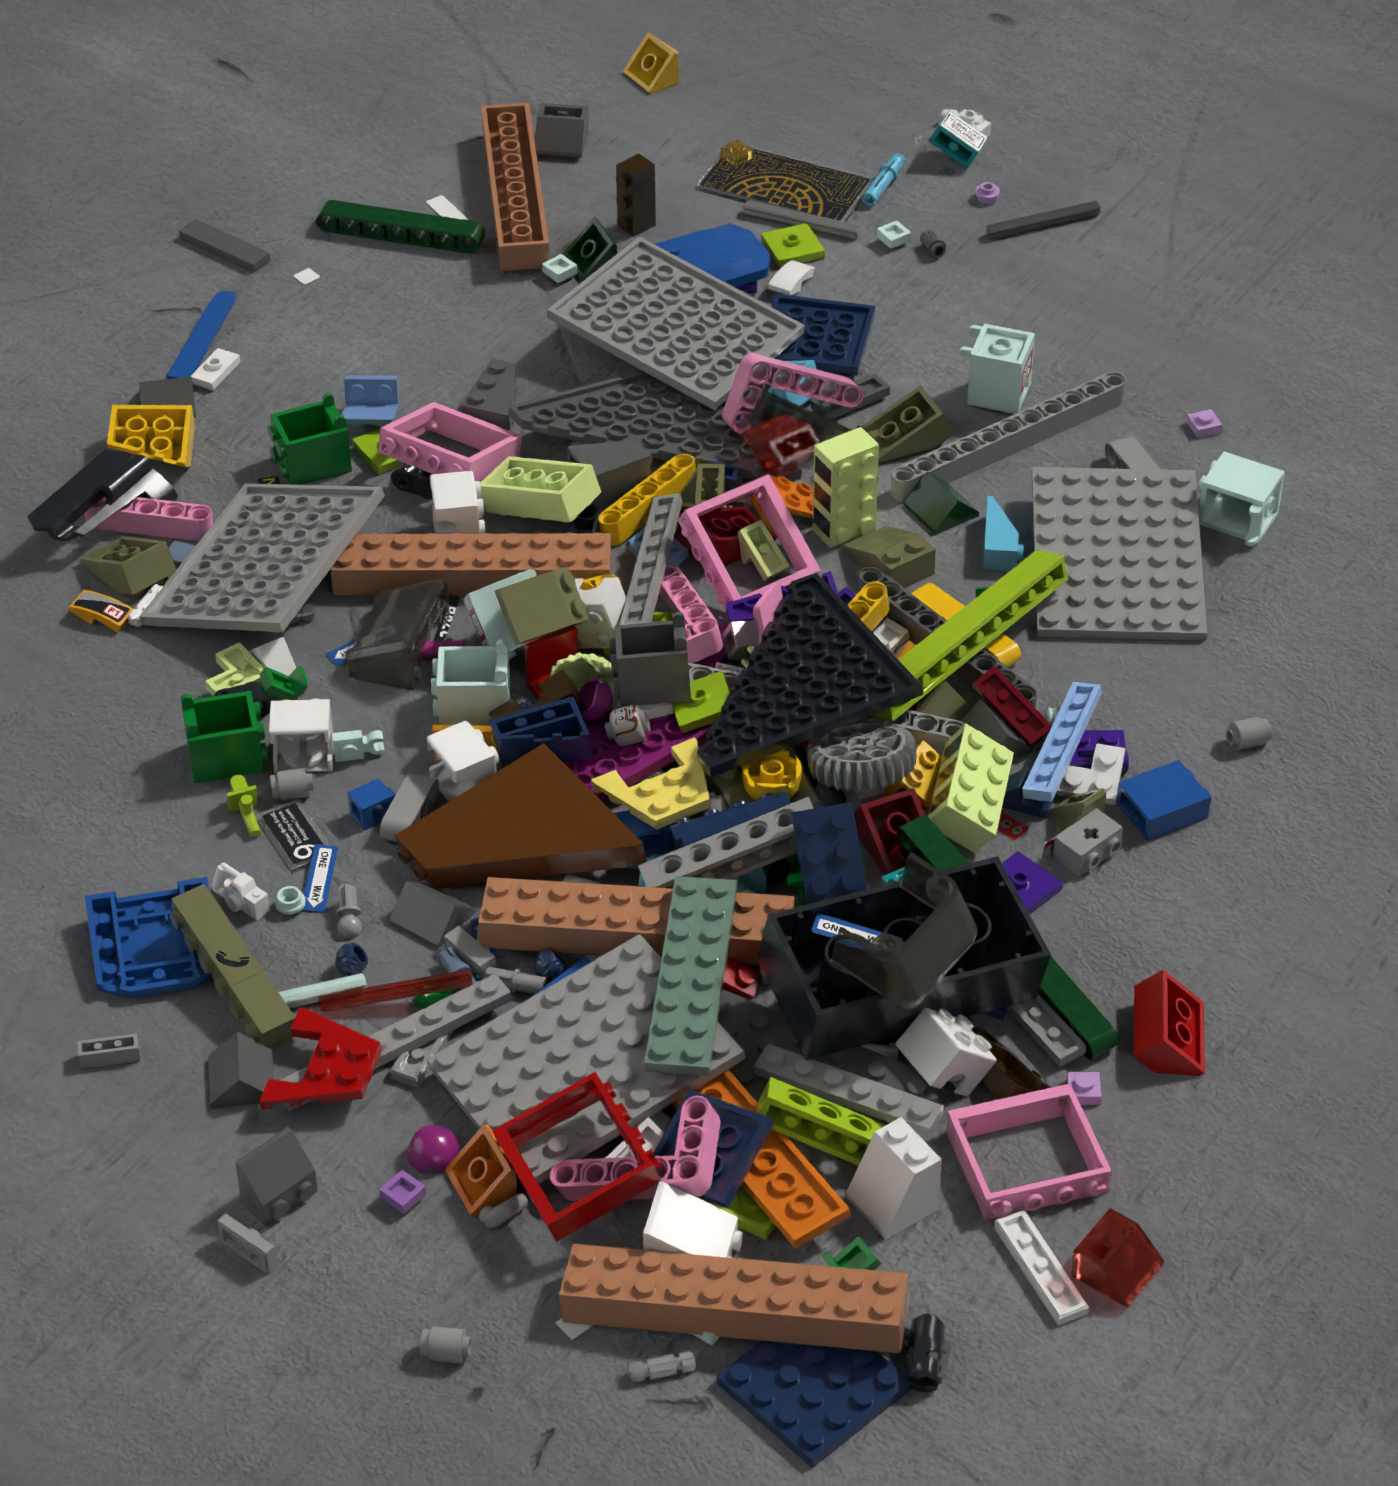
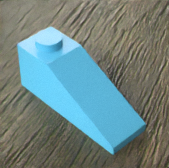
[983,496,1024,572]

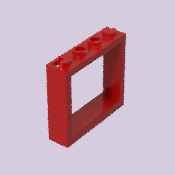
[492,1072,661,1242]

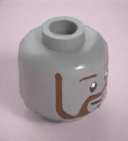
[605,705,651,747]

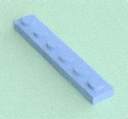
[1022,682,1102,802]

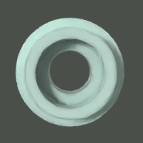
[275,886,306,914]

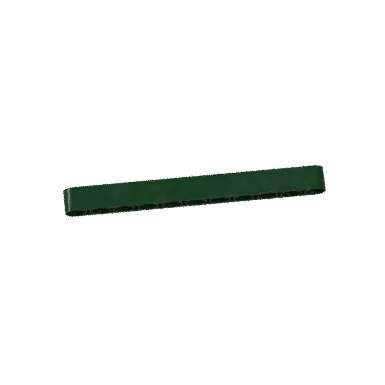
[896,814,1119,1060]

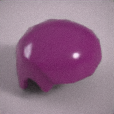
[579,677,613,721]
[407,1125,460,1173]

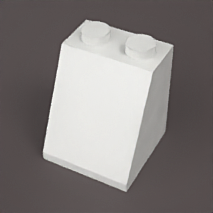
[846,1117,942,1240]
[643,1182,743,1258]

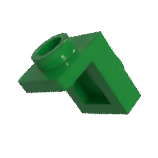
[259,666,309,700]
[822,1236,882,1270]

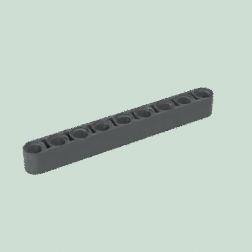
[858,567,1037,708]

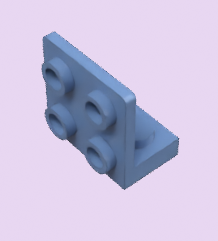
[342,375,399,427]

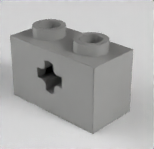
[1053,808,1123,877]

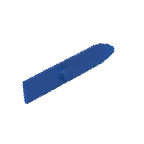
[167,291,236,379]

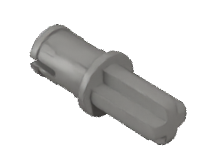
[484,967,547,994]

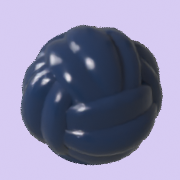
[335,943,368,976]
[534,948,567,981]

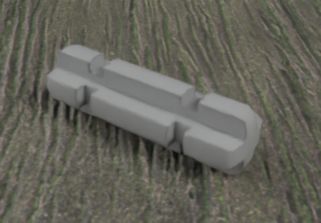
[628,1351,696,1383]

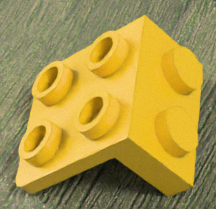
[884,740,942,810]

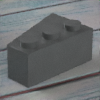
[461,359,517,431]

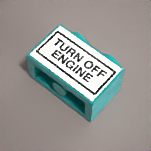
[928,110,988,168]

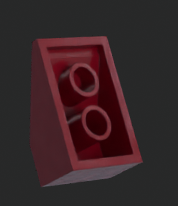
[674,507,777,567]
[854,788,926,876]

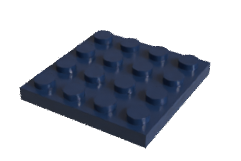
[771,294,876,376]
[716,1341,912,1469]

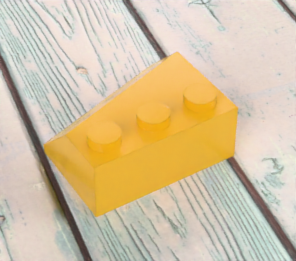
[107,405,195,467]

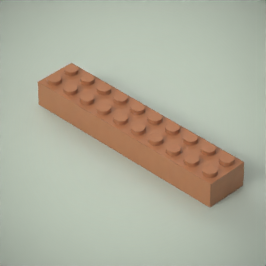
[481,103,550,271]
[331,533,612,596]
[478,877,795,965]
[559,1244,909,1353]

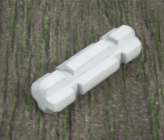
[127,584,163,627]

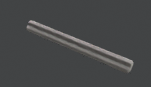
[743,200,860,239]

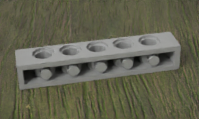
[638,797,814,889]

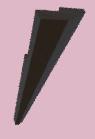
[966,1017,1052,1100]

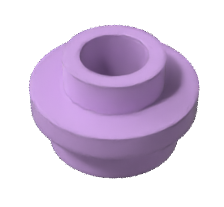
[975,182,1000,204]

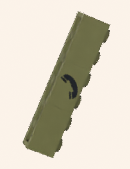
[169,884,295,1048]

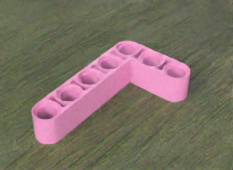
[722,353,864,434]
[84,496,214,541]
[659,562,723,663]
[550,1095,720,1201]

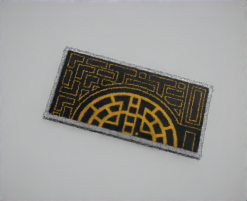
[694,140,875,222]

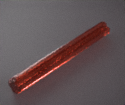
[318,970,473,1012]

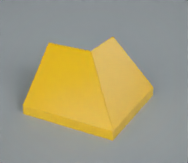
[623,32,679,94]

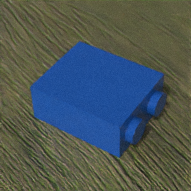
[1116,760,1211,841]

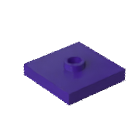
[1002,851,1063,914]

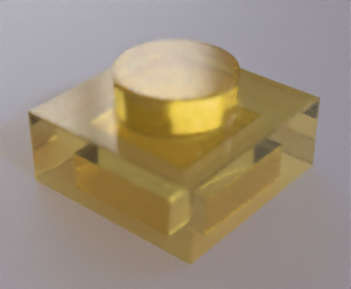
[720,139,754,167]

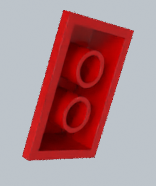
[1133,969,1205,1076]

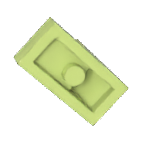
[738,519,789,581]

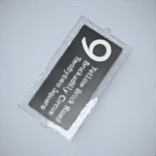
[255,798,331,874]

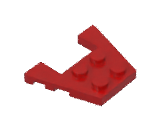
[259,1007,382,1110]

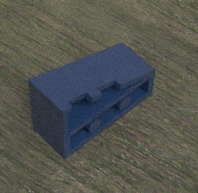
[489,696,594,765]

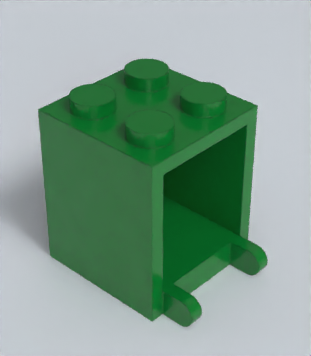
[268,393,352,485]
[181,691,268,783]

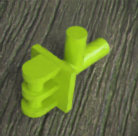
[227,775,261,837]

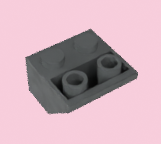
[535,103,589,158]

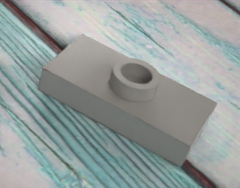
[218,1213,277,1274]

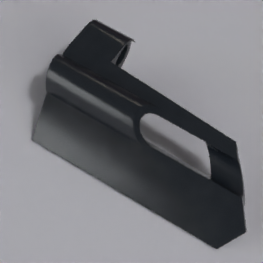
[27,450,178,541]

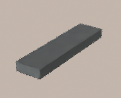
[179,219,271,272]

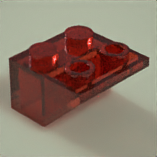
[742,414,821,477]
[1071,1208,1164,1308]

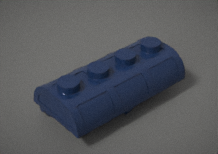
[669,792,791,851]

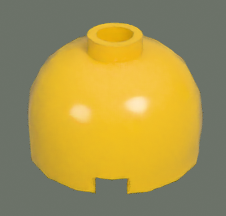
[742,749,802,800]

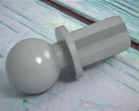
[336,884,362,939]

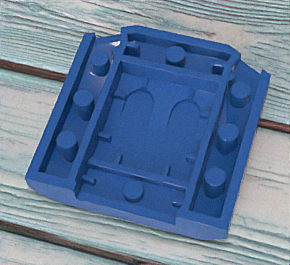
[655,223,770,287]
[85,877,212,998]

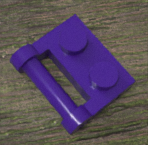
[1070,730,1129,771]

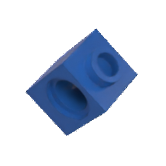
[348,778,395,831]

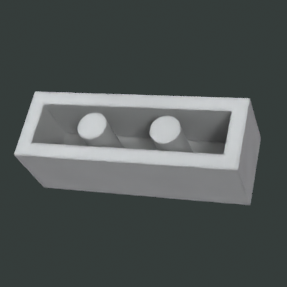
[444,926,497,979]
[77,1033,140,1069]

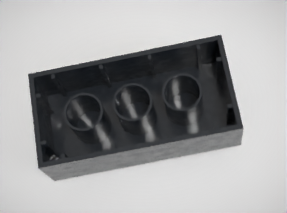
[757,856,1051,1060]

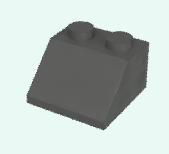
[235,1127,318,1226]

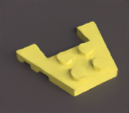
[591,737,711,829]

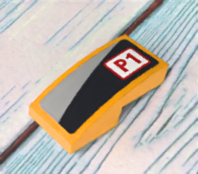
[68,590,133,633]

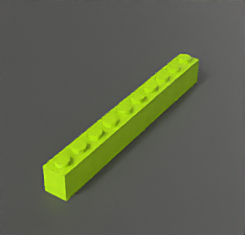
[872,549,1068,721]

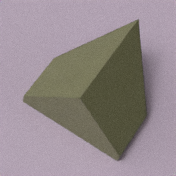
[680,464,725,508]
[917,680,972,721]
[1050,788,1106,835]

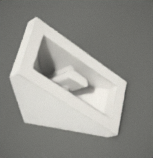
[249,637,296,676]

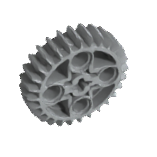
[807,719,917,791]

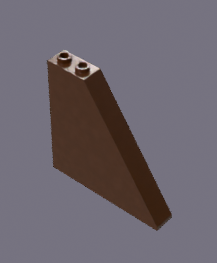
[395,743,647,888]

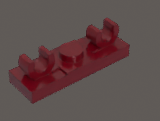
[973,666,1052,748]

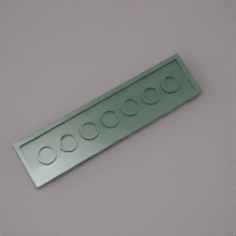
[644,876,737,1076]

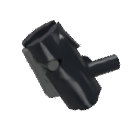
[903,1314,951,1392]

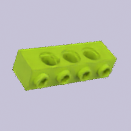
[756,1077,886,1166]

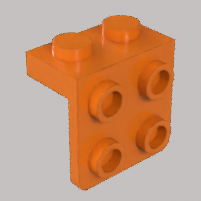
[750,474,813,534]

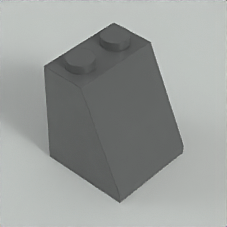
[567,441,653,515]

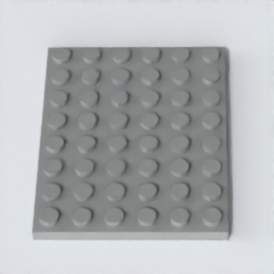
[547,236,805,410]
[1032,467,1207,641]
[139,484,385,633]
[426,934,745,1184]

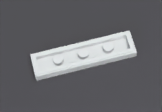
[994,1210,1089,1326]

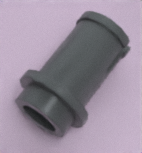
[920,230,946,258]

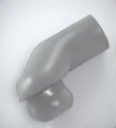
[479,1193,528,1228]

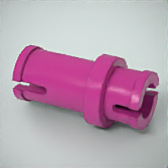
[420,638,465,660]

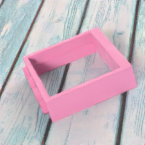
[378,402,522,481]
[677,474,821,609]
[946,1084,1112,1220]

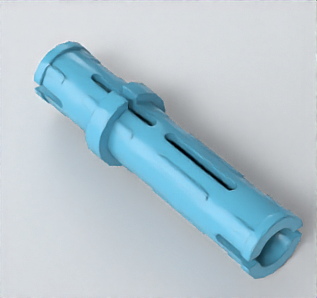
[861,153,906,207]

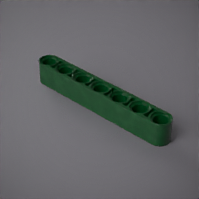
[316,200,486,254]

